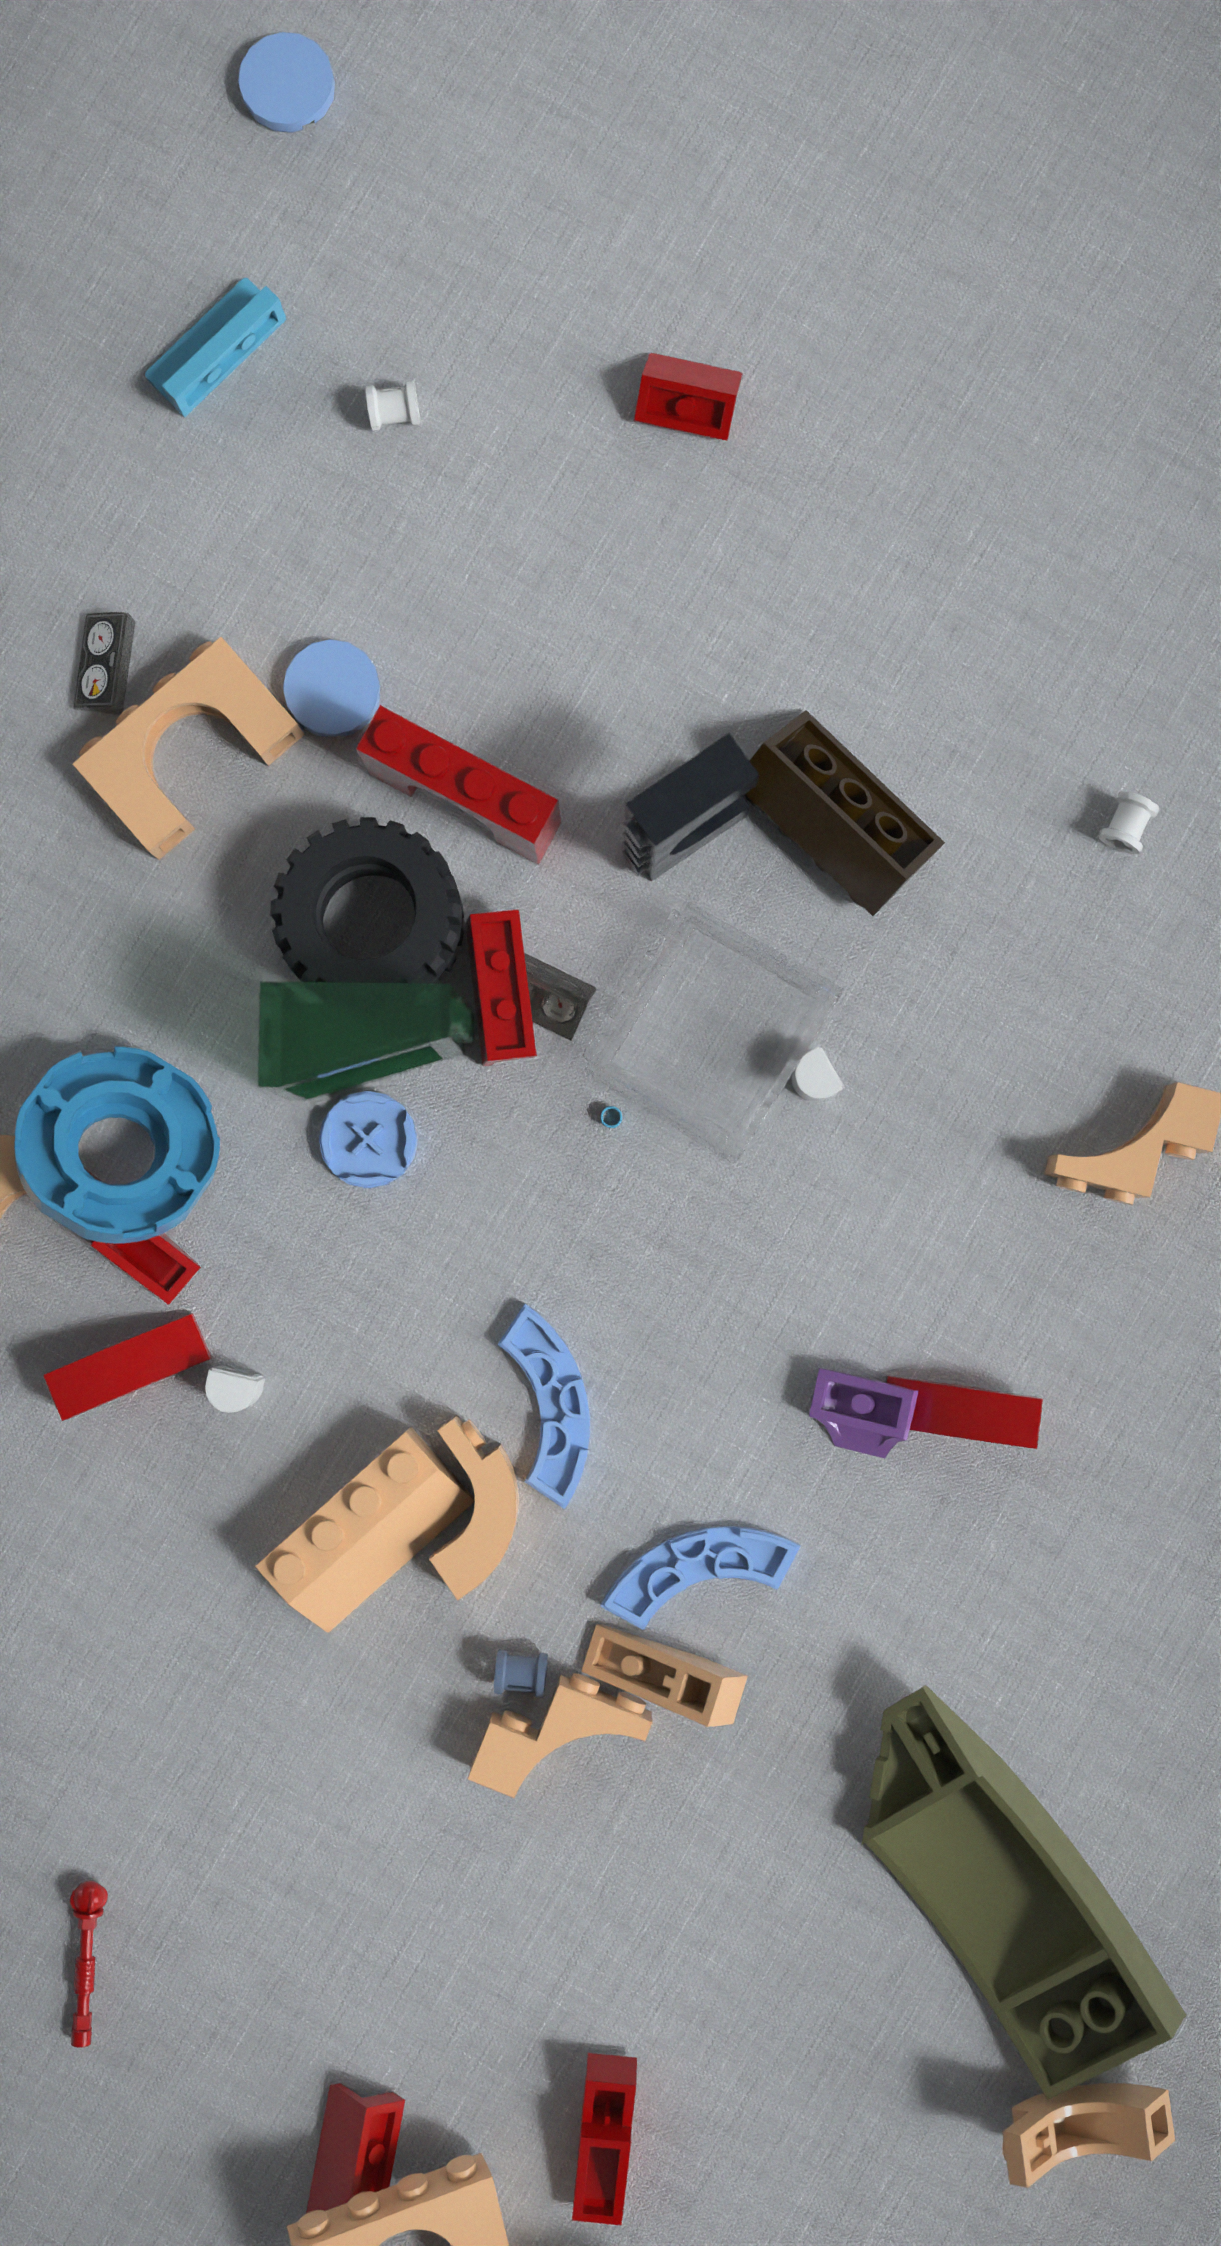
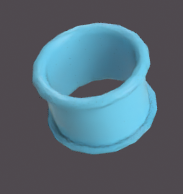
[600,1106,622,1128]

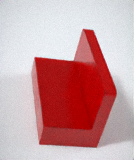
[634,353,743,441]

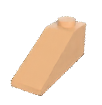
[581,1624,748,1727]

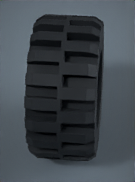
[270,817,464,1014]

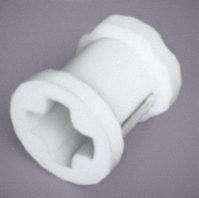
[366,380,421,431]
[1099,791,1160,855]

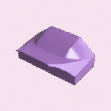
[809,1368,918,1459]

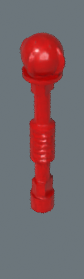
[70,1880,108,2048]

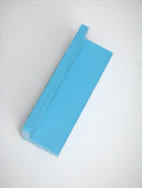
[145,278,287,418]

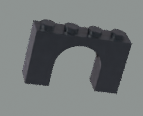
[622,733,759,881]

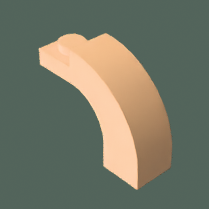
[429,1415,519,1600]
[1002,2083,1175,2188]

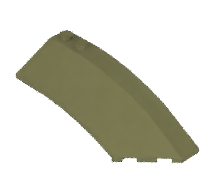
[861,1685,1186,2100]

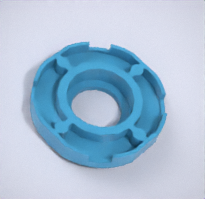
[14,1046,220,1243]

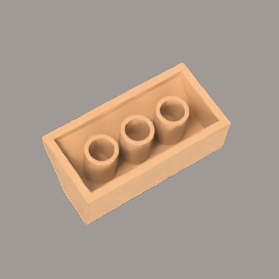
[255,1427,475,1633]

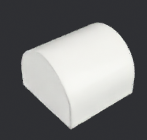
[791,1046,844,1102]
[205,1365,265,1413]

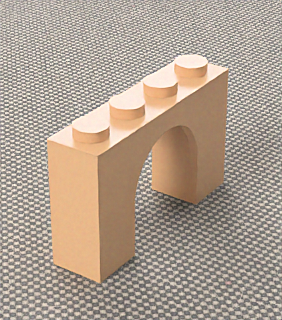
[73,637,304,860]
[286,2153,509,2246]

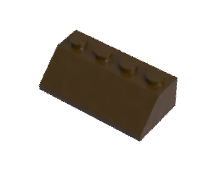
[744,710,945,916]

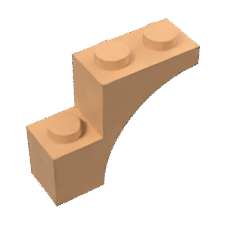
[1044,1082,1221,1205]
[468,1673,652,1798]

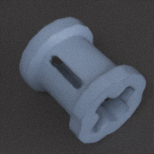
[494,1649,548,1699]

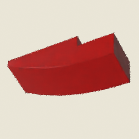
[84,1167,201,1305]
[43,1314,212,1421]
[886,1376,1043,1449]
[572,2053,637,2226]

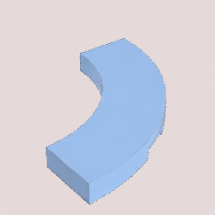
[497,1303,590,1509]
[600,1526,801,1630]

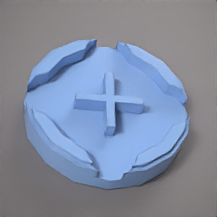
[238,32,335,133]
[283,639,381,738]
[319,1091,418,1189]

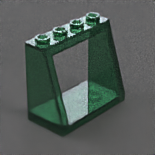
[258,981,474,1101]

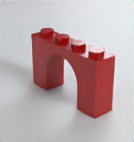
[356,705,561,865]

